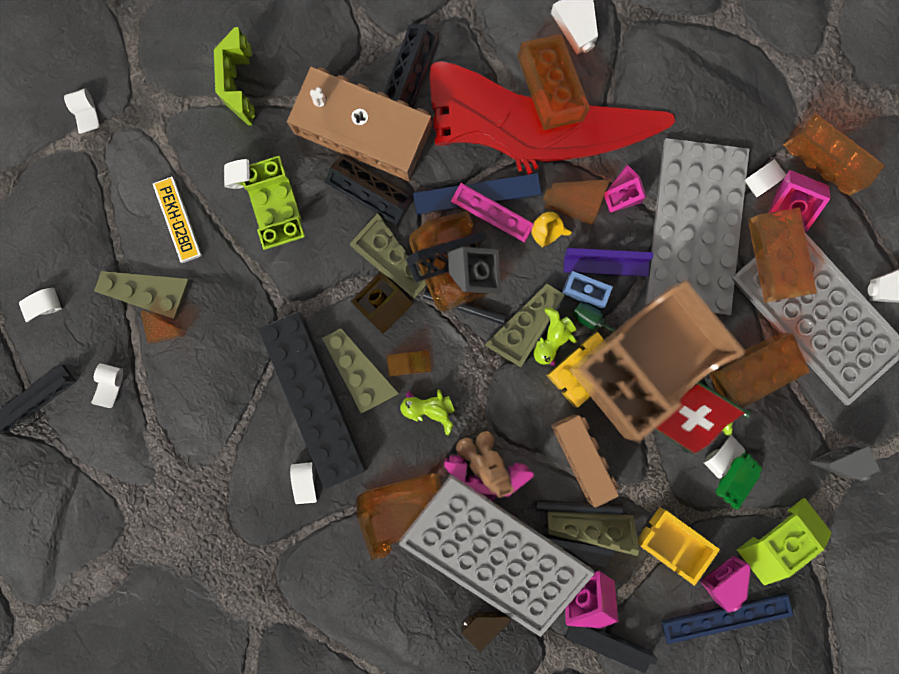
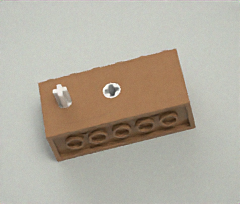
[287,67,432,181]

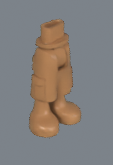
[456,431,514,497]

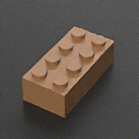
[551,414,619,508]

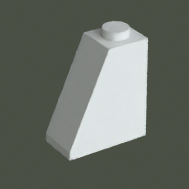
[551,0,598,54]
[868,269,899,302]

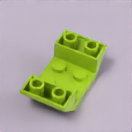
[214,27,255,125]
[243,156,305,250]
[737,498,832,585]

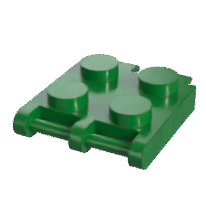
[716,452,762,510]

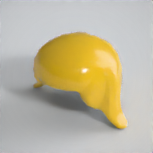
[531,211,572,247]

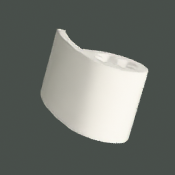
[64,89,100,134]
[224,159,249,189]
[745,159,786,197]
[19,288,62,322]
[91,363,123,408]
[703,435,745,478]
[290,462,317,504]

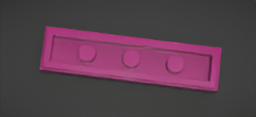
[450,183,533,243]

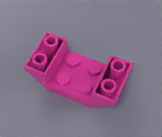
[444,455,533,497]

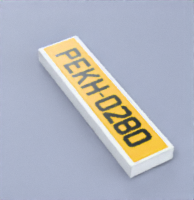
[153,177,202,263]

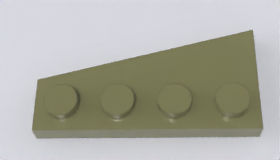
[350,213,428,300]
[94,271,190,319]
[484,284,565,367]
[322,329,399,414]
[547,512,639,556]

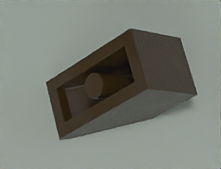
[461,612,511,652]

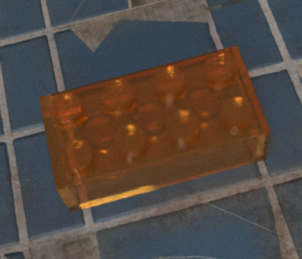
[517,34,590,130]
[783,113,885,195]
[748,208,817,303]
[709,333,810,408]

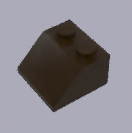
[351,272,413,334]

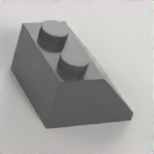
[448,247,502,293]
[810,443,880,481]

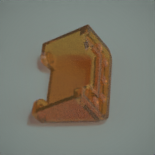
[409,211,492,312]
[356,474,442,560]

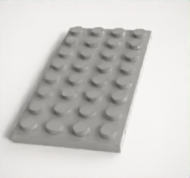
[645,138,749,316]
[732,222,899,405]
[399,474,594,637]

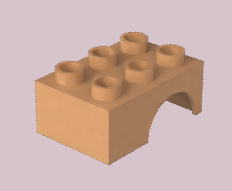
[569,280,745,441]

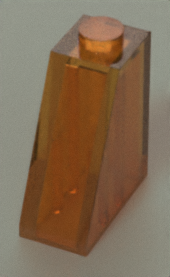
[543,180,609,224]

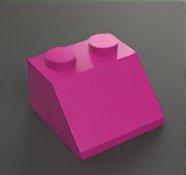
[768,170,830,232]
[700,555,750,613]
[565,571,618,628]

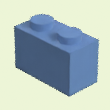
[562,271,613,309]

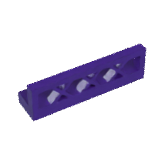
[563,248,653,277]

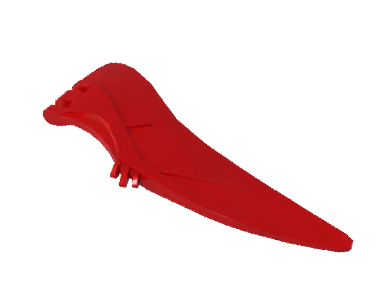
[430,62,675,175]

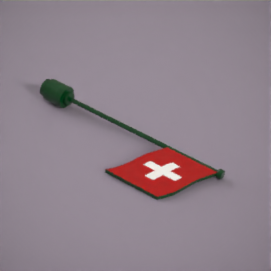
[573,301,752,454]

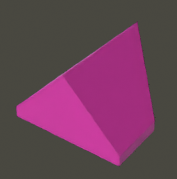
[604,164,647,213]

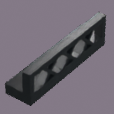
[384,24,439,108]
[325,155,413,225]
[406,231,487,283]
[0,364,77,433]
[540,533,615,568]
[565,626,658,674]

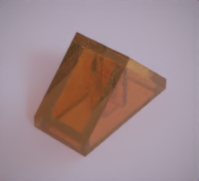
[141,310,186,344]
[387,351,431,377]

